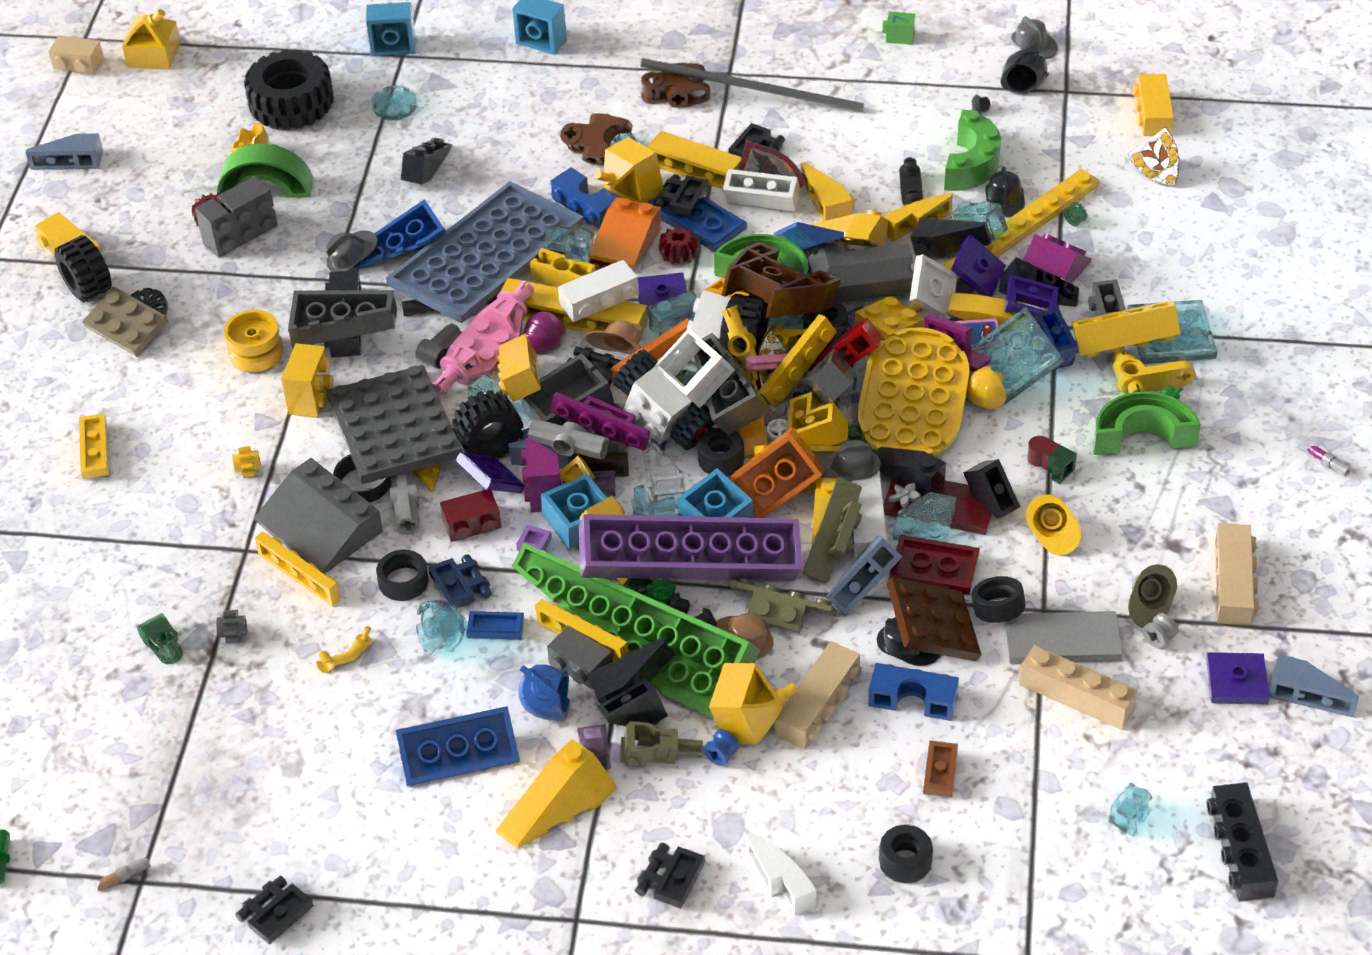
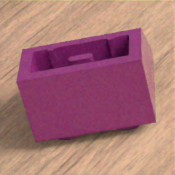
[1023,233,1092,283]
[521,438,561,513]

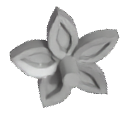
[763,404,788,424]
[888,483,921,508]

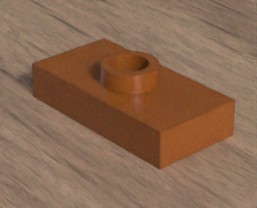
[923,740,958,797]

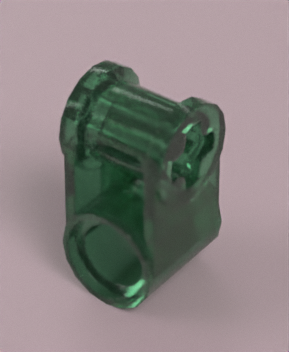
[137,613,183,664]

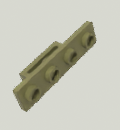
[803,477,862,583]
[728,578,837,633]

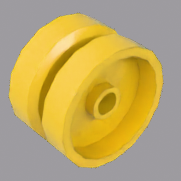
[224,309,283,373]

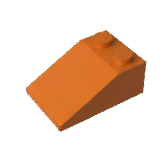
[589,197,661,269]
[728,427,825,518]

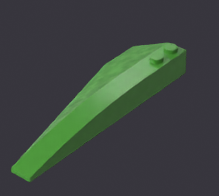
[512,542,761,720]

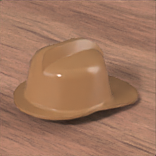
[586,320,643,355]
[716,613,773,658]

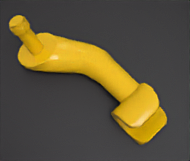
[316,626,372,673]

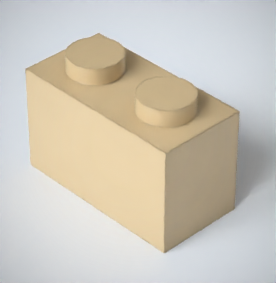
[48,35,104,74]

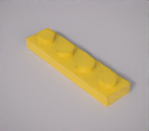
[759,314,837,407]
[255,531,340,607]
[534,599,629,662]

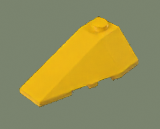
[810,210,889,248]
[496,739,617,849]

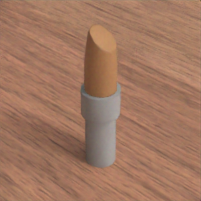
[97,857,151,891]

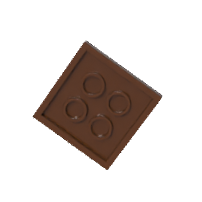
[887,577,982,661]

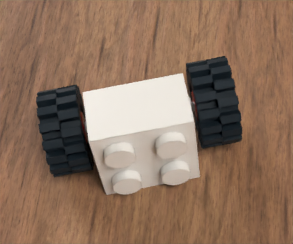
[613,349,715,450]

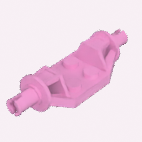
[432,281,534,395]

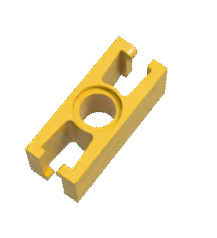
[530,248,596,288]

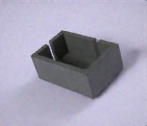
[195,176,278,258]
[520,353,614,426]

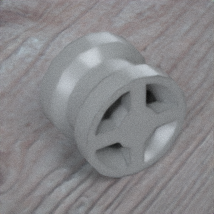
[1142,613,1178,648]

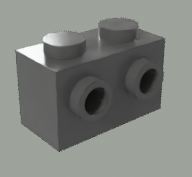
[1088,279,1126,317]

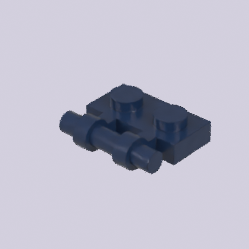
[428,554,492,611]

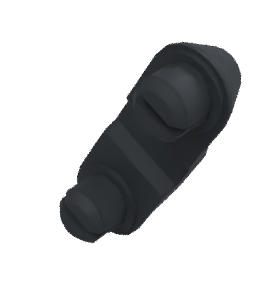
[899,157,923,206]

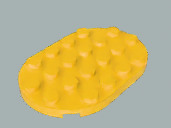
[858,327,969,457]

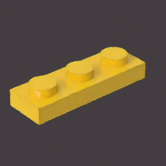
[79,413,109,479]

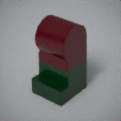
[1027,436,1077,484]

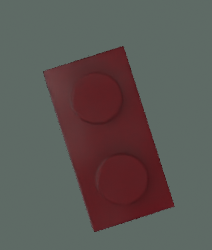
[440,489,502,542]

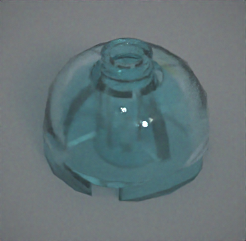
[416,600,467,656]

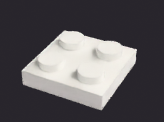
[910,254,957,319]

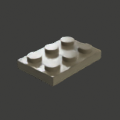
[82,286,168,357]

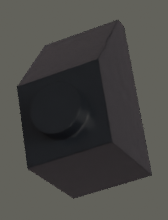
[963,459,1020,519]
[597,678,668,726]

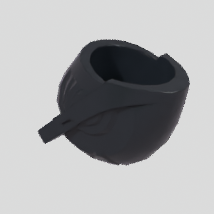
[1000,41,1049,94]

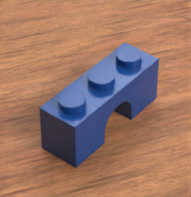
[550,167,617,229]
[868,663,959,721]

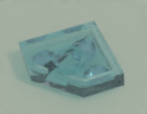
[892,492,957,542]

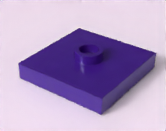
[951,234,1006,297]
[638,272,690,316]
[456,452,525,494]
[1206,652,1270,704]

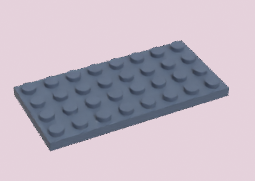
[386,181,584,323]

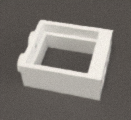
[654,328,735,408]

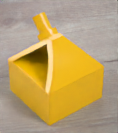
[122,9,181,70]
[594,137,664,203]
[709,663,798,745]

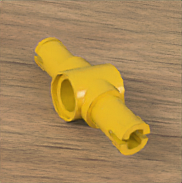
[722,305,758,380]

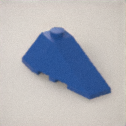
[354,199,446,270]

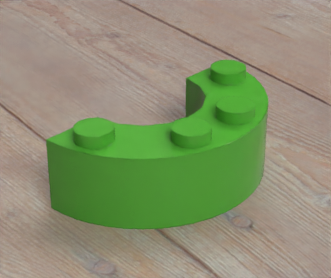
[944,109,1001,191]
[217,144,313,197]
[714,234,808,278]
[1093,391,1201,455]

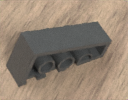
[288,290,397,348]
[694,333,772,436]
[797,349,855,404]

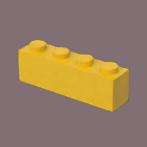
[647,131,742,190]
[1072,300,1181,358]
[497,333,541,402]

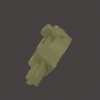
[620,721,703,767]

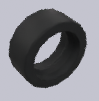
[376,549,429,601]
[971,576,1026,623]

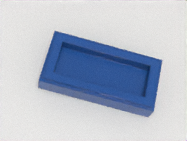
[466,611,525,640]

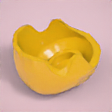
[230,123,269,152]
[967,366,1006,409]

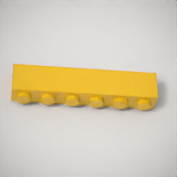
[500,278,648,340]

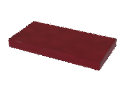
[883,480,992,535]

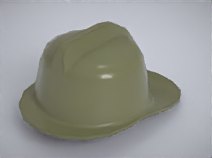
[1128,564,1177,628]

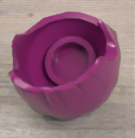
[524,312,566,353]

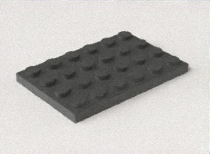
[326,365,462,484]

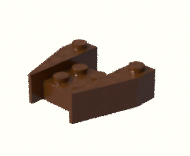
[721,242,841,318]

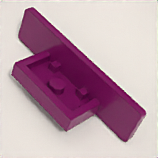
[924,313,991,372]
[551,392,650,451]

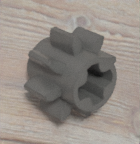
[216,610,247,644]

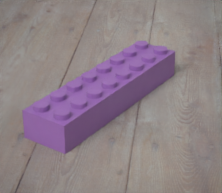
[579,514,802,581]

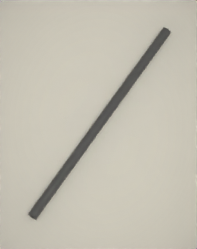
[640,58,864,112]

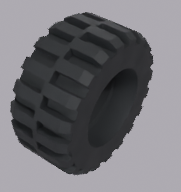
[244,49,334,130]

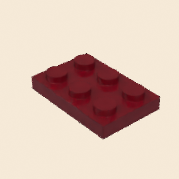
[889,535,980,595]

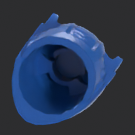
[519,664,570,722]

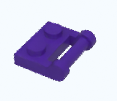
[1004,274,1058,325]

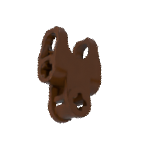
[641,63,710,108]
[560,113,633,165]

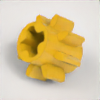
[232,446,262,478]

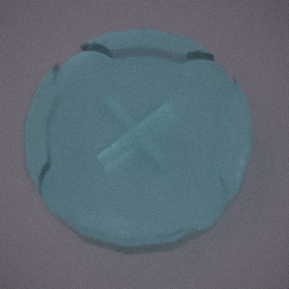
[372,85,417,120]

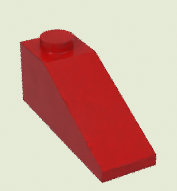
[807,318,882,371]

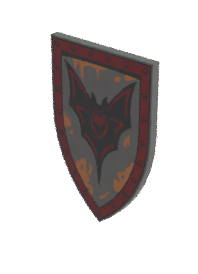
[738,141,806,189]

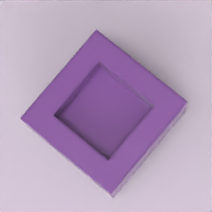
[516,525,552,551]

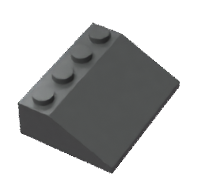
[254,458,383,574]

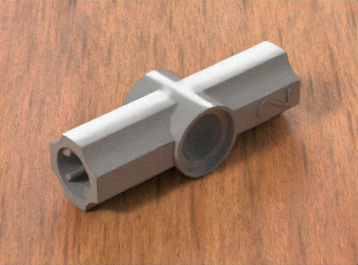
[528,419,609,459]
[390,471,419,534]

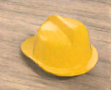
[1026,494,1081,555]

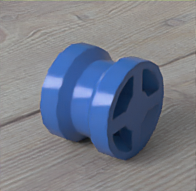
[703,729,739,766]

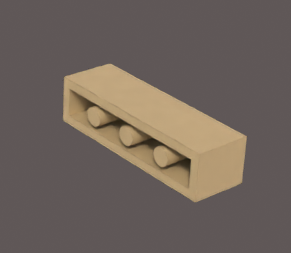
[1215,523,1259,626]
[775,641,862,749]
[1019,645,1138,730]

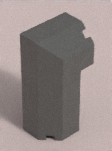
[808,242,914,302]

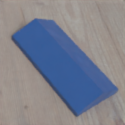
[773,222,845,251]
[395,706,520,786]

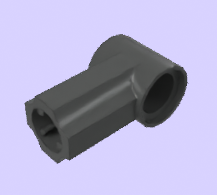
[415,323,462,369]

